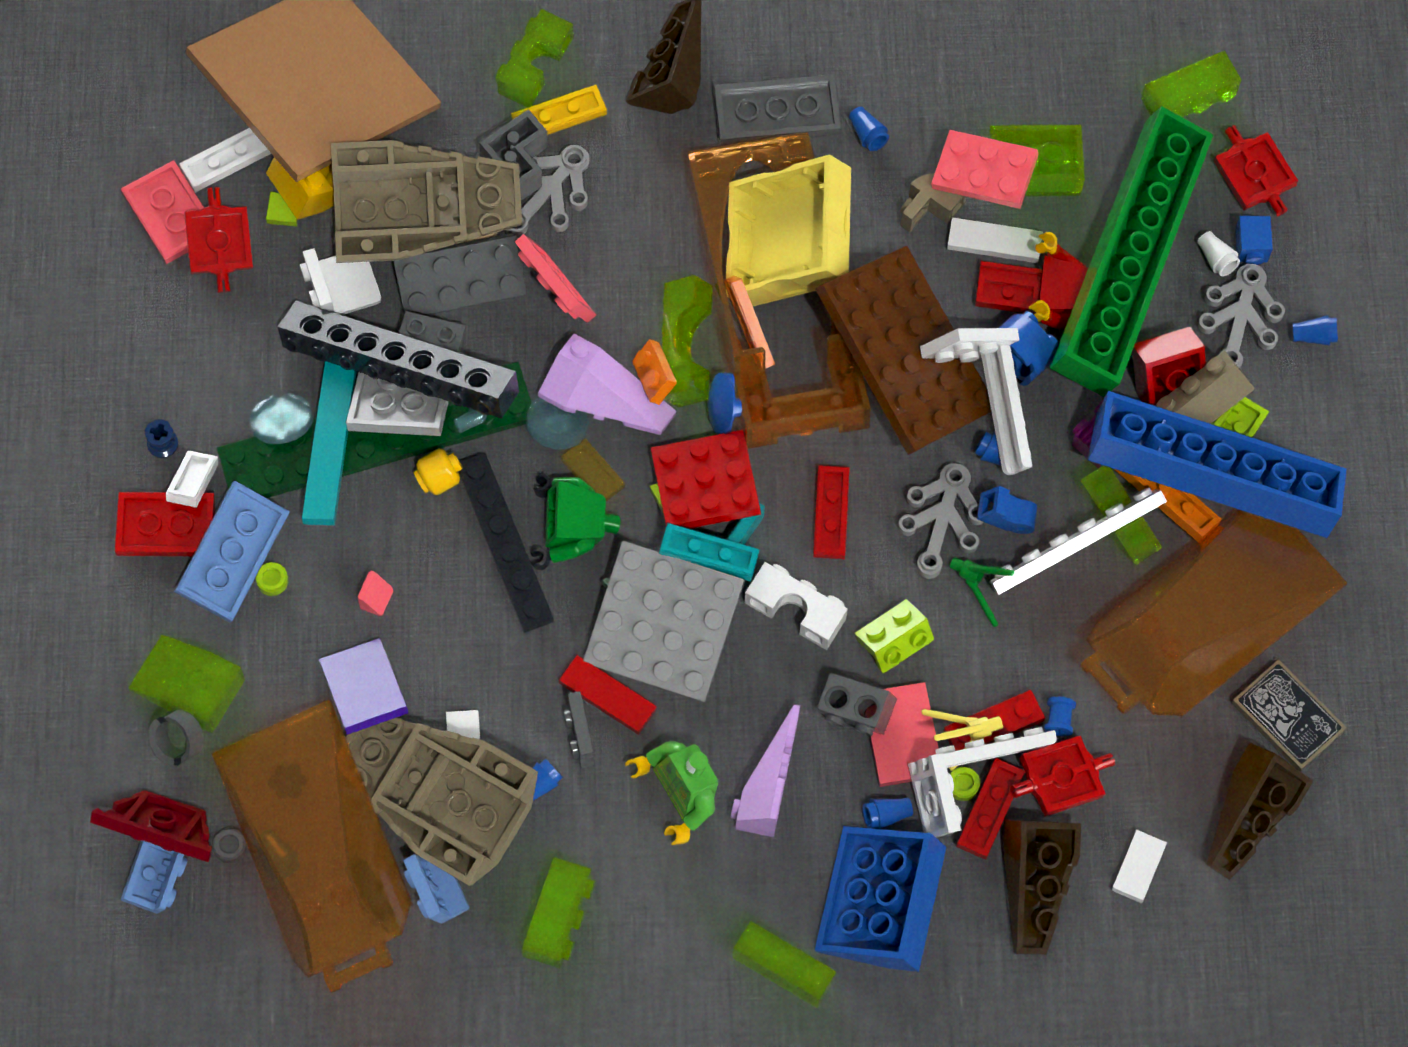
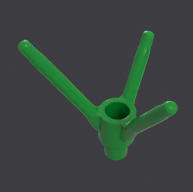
[950,557,1015,627]

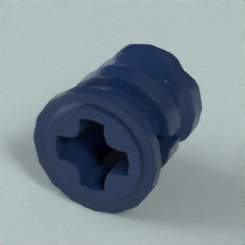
[145,419,178,458]

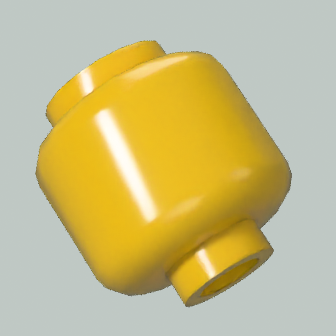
[413,448,463,495]

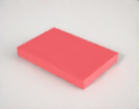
[121,160,204,264]
[865,682,939,787]

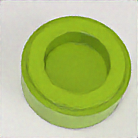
[256,562,289,596]
[951,767,980,801]

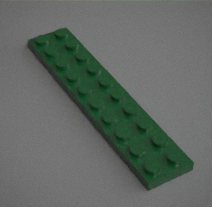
[216,362,536,498]

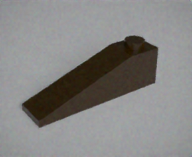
[626,0,702,114]
[1206,743,1313,880]
[1004,820,1081,955]

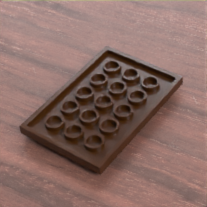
[816,246,992,455]

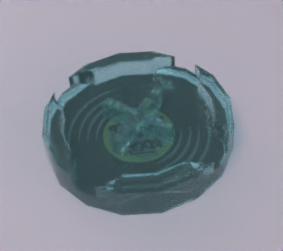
[250,394,313,444]
[526,397,589,450]

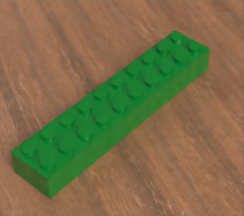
[1050,106,1213,397]

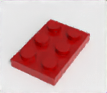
[115,492,215,557]

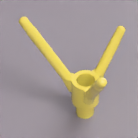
[922,709,1003,771]

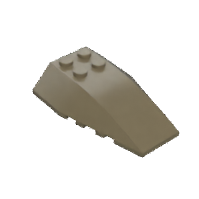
[331,140,522,263]
[330,718,538,886]

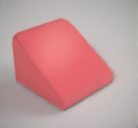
[358,571,393,616]

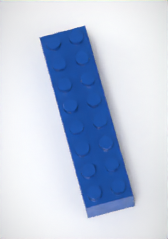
[1088,391,1347,538]

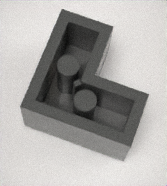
[480,109,548,200]

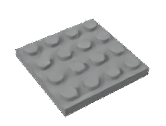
[583,541,745,703]

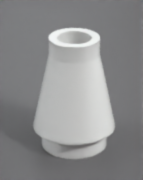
[1197,231,1240,276]

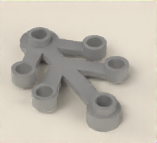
[505,145,590,237]
[1198,264,1285,368]
[898,463,984,579]

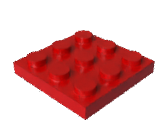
[650,430,761,529]

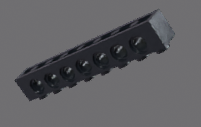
[277,301,519,419]

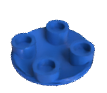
[707,373,742,435]

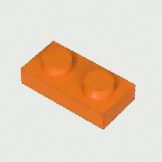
[632,339,677,405]

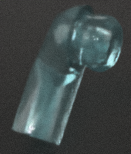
[453,408,487,433]

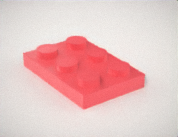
[931,130,1039,209]
[515,234,597,323]

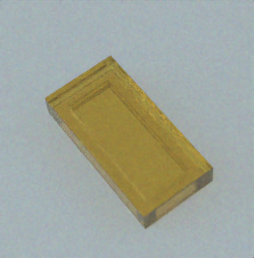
[561,438,625,502]

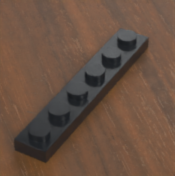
[458,453,554,633]

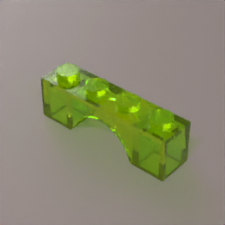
[662,275,713,407]

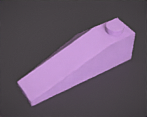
[538,334,677,435]
[731,705,800,837]

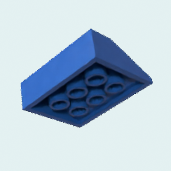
[815,826,946,972]

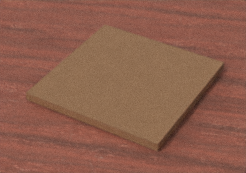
[185,0,441,182]

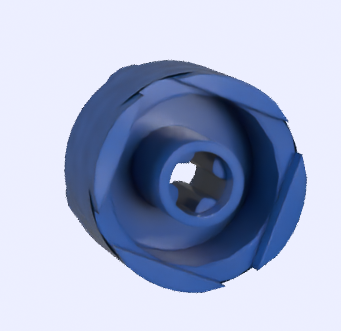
[999,311,1059,386]

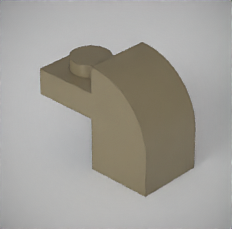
[900,173,967,232]

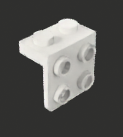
[300,248,381,315]

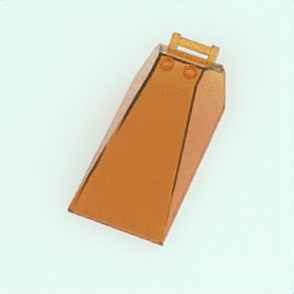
[1080,509,1347,718]
[212,699,413,993]

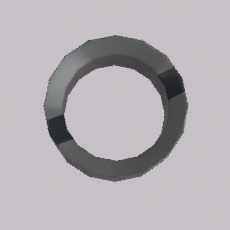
[148,710,204,766]

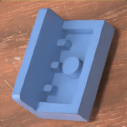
[120,841,187,914]
[403,854,469,924]

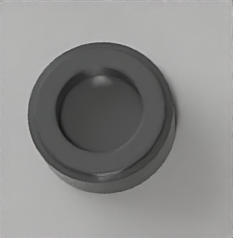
[213,829,247,863]

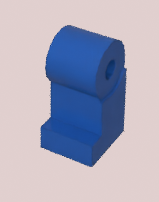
[977,486,1038,534]

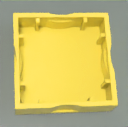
[725,154,851,307]

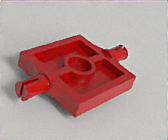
[1214,125,1298,216]
[184,187,253,293]
[1010,735,1115,817]

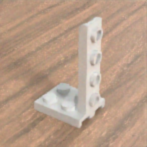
[920,328,1032,475]
[908,727,1057,838]

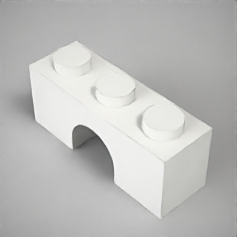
[744,562,848,650]

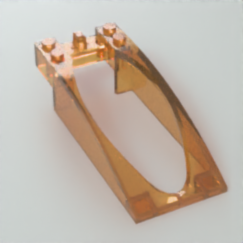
[688,132,871,449]

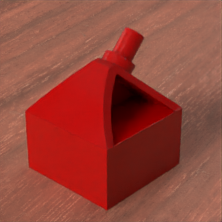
[1131,327,1206,406]

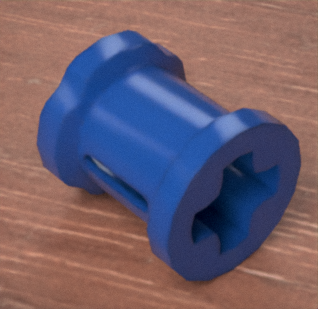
[1044,697,1076,737]

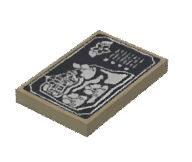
[1232,659,1347,772]

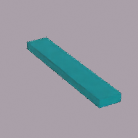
[302,361,357,526]

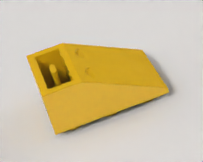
[266,157,334,220]

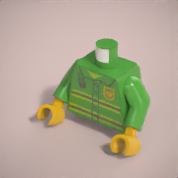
[625,741,718,845]

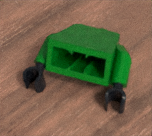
[531,474,621,570]

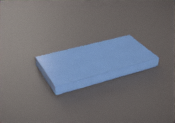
[174,481,290,623]

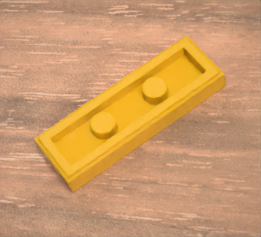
[511,85,607,135]

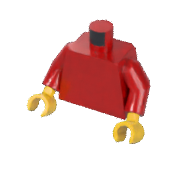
[1029,232,1088,330]

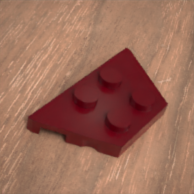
[90,790,212,863]

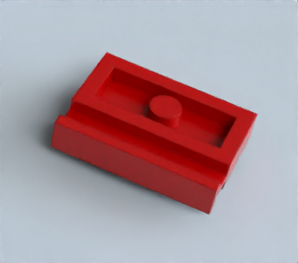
[975,261,1042,314]

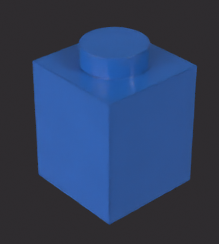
[1235,216,1273,265]

